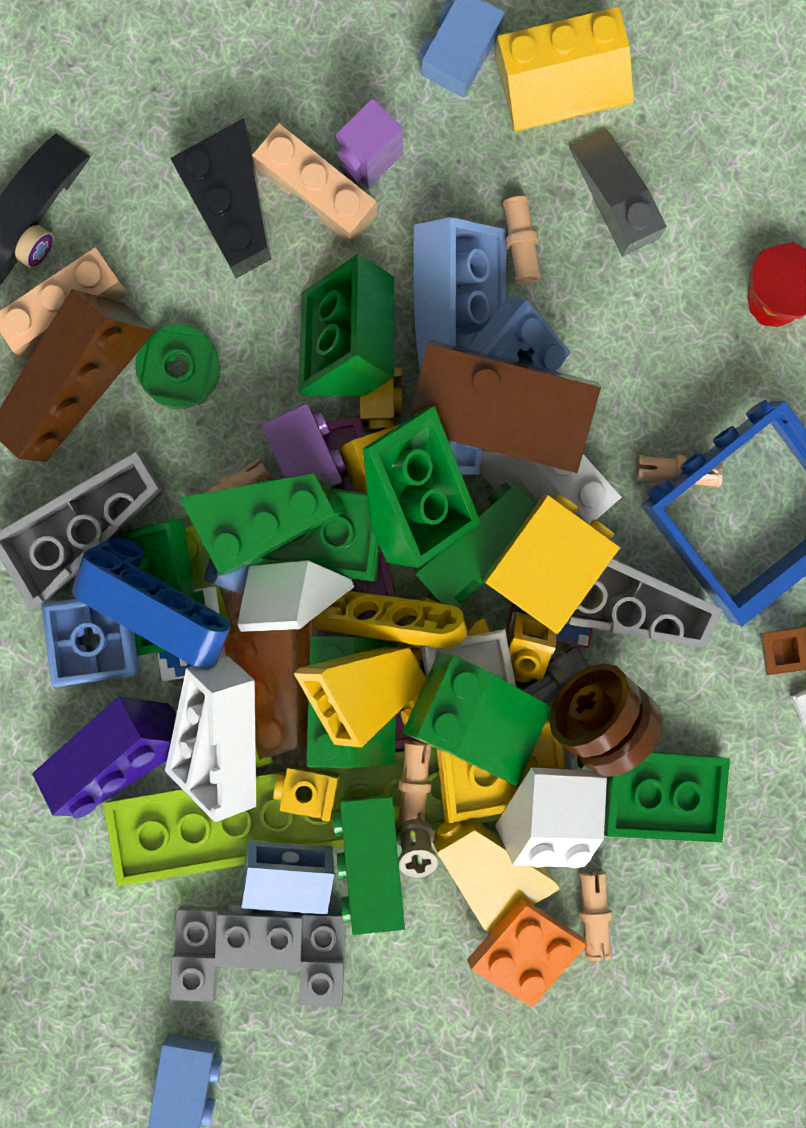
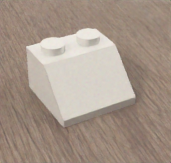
[495,767,607,868]

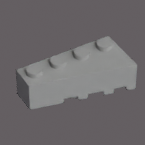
[0,452,164,612]
[525,559,723,649]

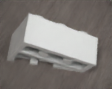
[165,656,256,822]

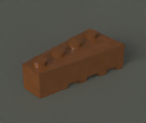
[0,289,155,462]

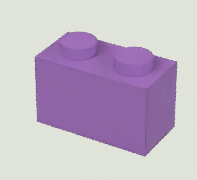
[336,98,403,189]
[260,404,348,487]

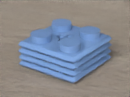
[467,296,570,371]
[41,599,140,687]

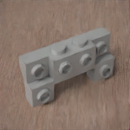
[170,901,346,1007]

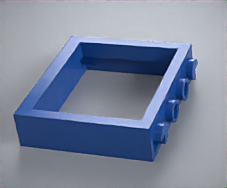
[641,400,806,627]

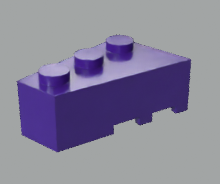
[32,696,176,818]

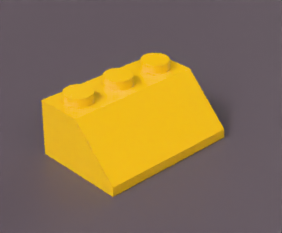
[495,6,634,132]

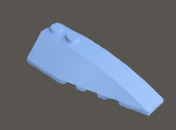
[414,217,507,475]

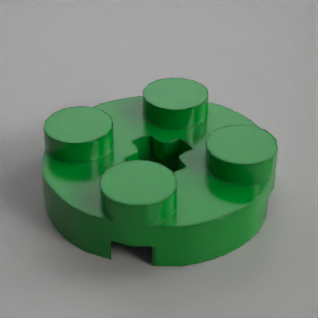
[135,324,221,409]

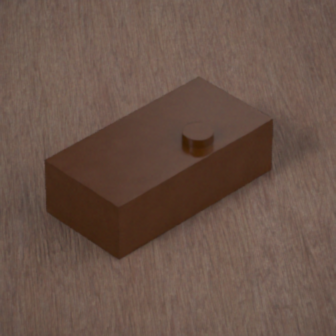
[409,340,601,473]

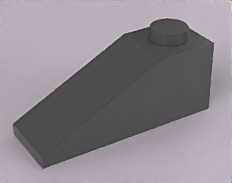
[569,129,667,257]

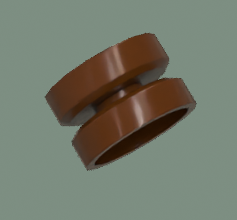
[549,663,663,777]

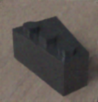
[170,118,272,279]

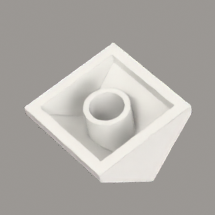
[237,561,354,632]

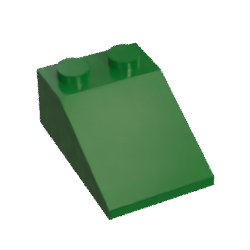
[363,406,481,568]
[402,653,552,786]

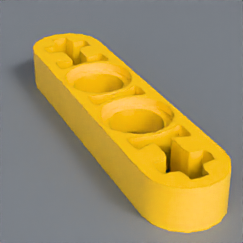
[312,591,468,649]

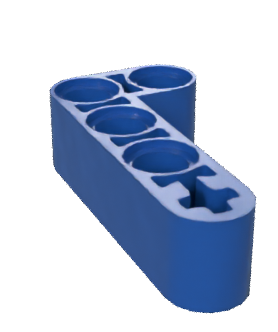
[72,538,231,668]

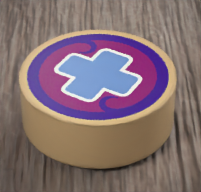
[15,225,54,269]

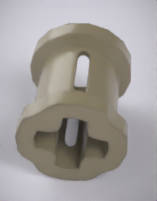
[396,819,438,878]

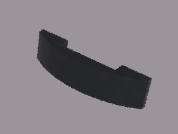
[0,133,91,286]

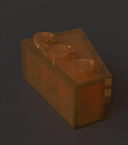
[224,620,313,760]

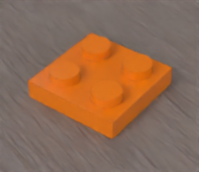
[467,897,587,1007]

